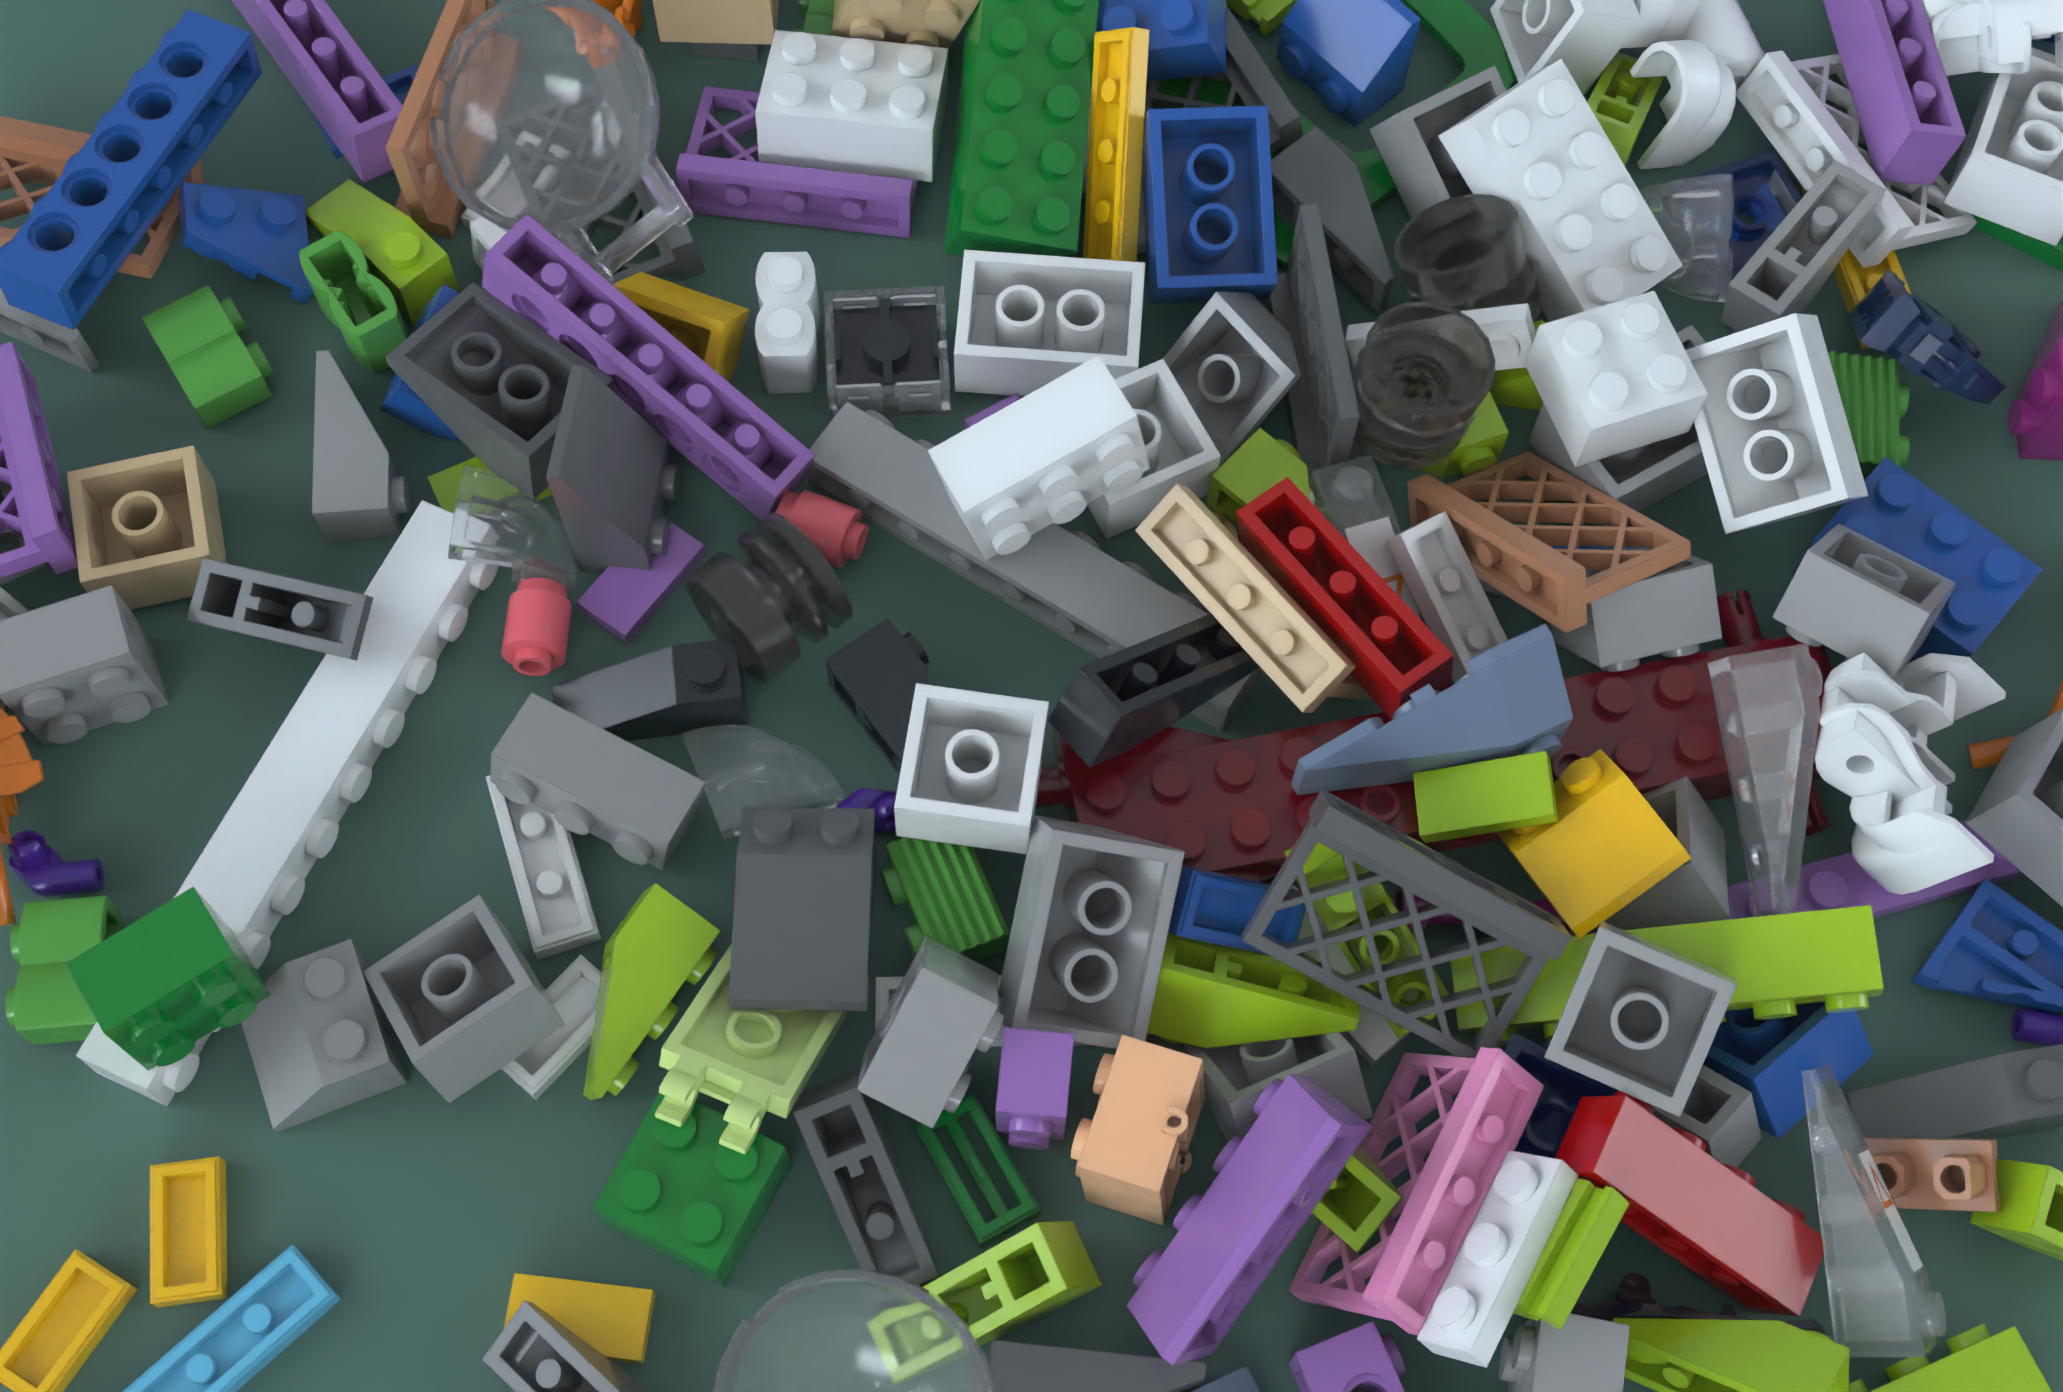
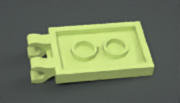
[655,943,850,1155]

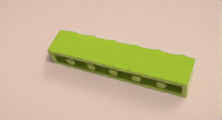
[1451,905,1884,1045]

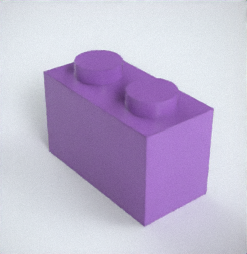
[995,1027,1074,1150]

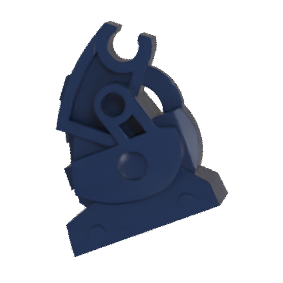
[1848,269,2006,405]

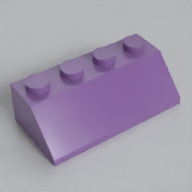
[1127,1074,1373,1366]

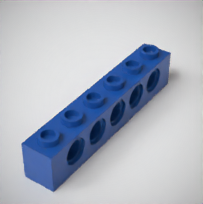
[0,9,262,330]

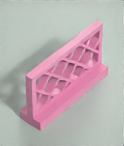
[1288,1047,1544,1335]

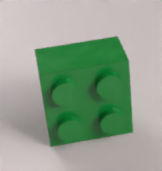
[64,887,271,1071]
[593,1093,792,1288]

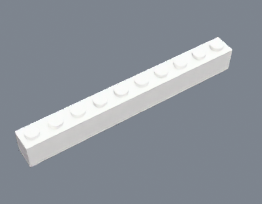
[76,500,499,1106]

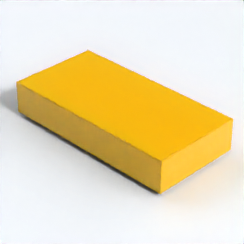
[150,1156,228,1308]
[0,1249,138,1392]
[504,1273,656,1365]

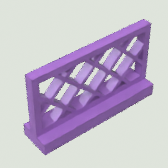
[675,86,918,238]
[0,342,78,578]

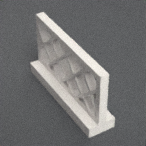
[1736,50,1978,268]

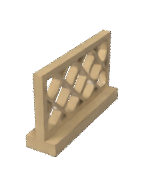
[1135,483,1373,713]

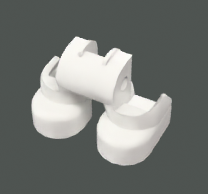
[1621,0,1765,169]
[1921,0,2063,76]
[1815,653,2006,895]

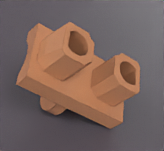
[1864,1137,2001,1212]

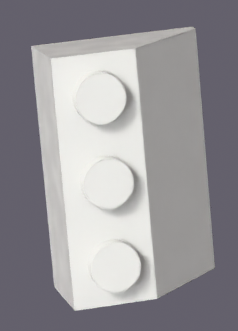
[1685,313,1868,534]

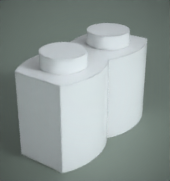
[755,251,820,394]

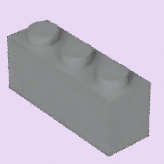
[490,692,705,871]

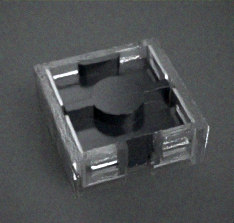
[824,286,951,421]

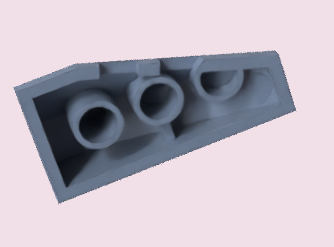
[1291,624,1573,795]

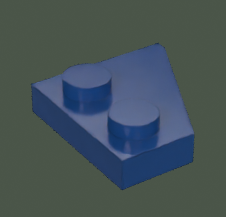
[178,182,313,303]
[1911,878,2063,1014]

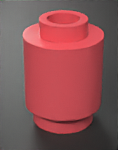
[772,490,869,568]
[501,577,572,676]

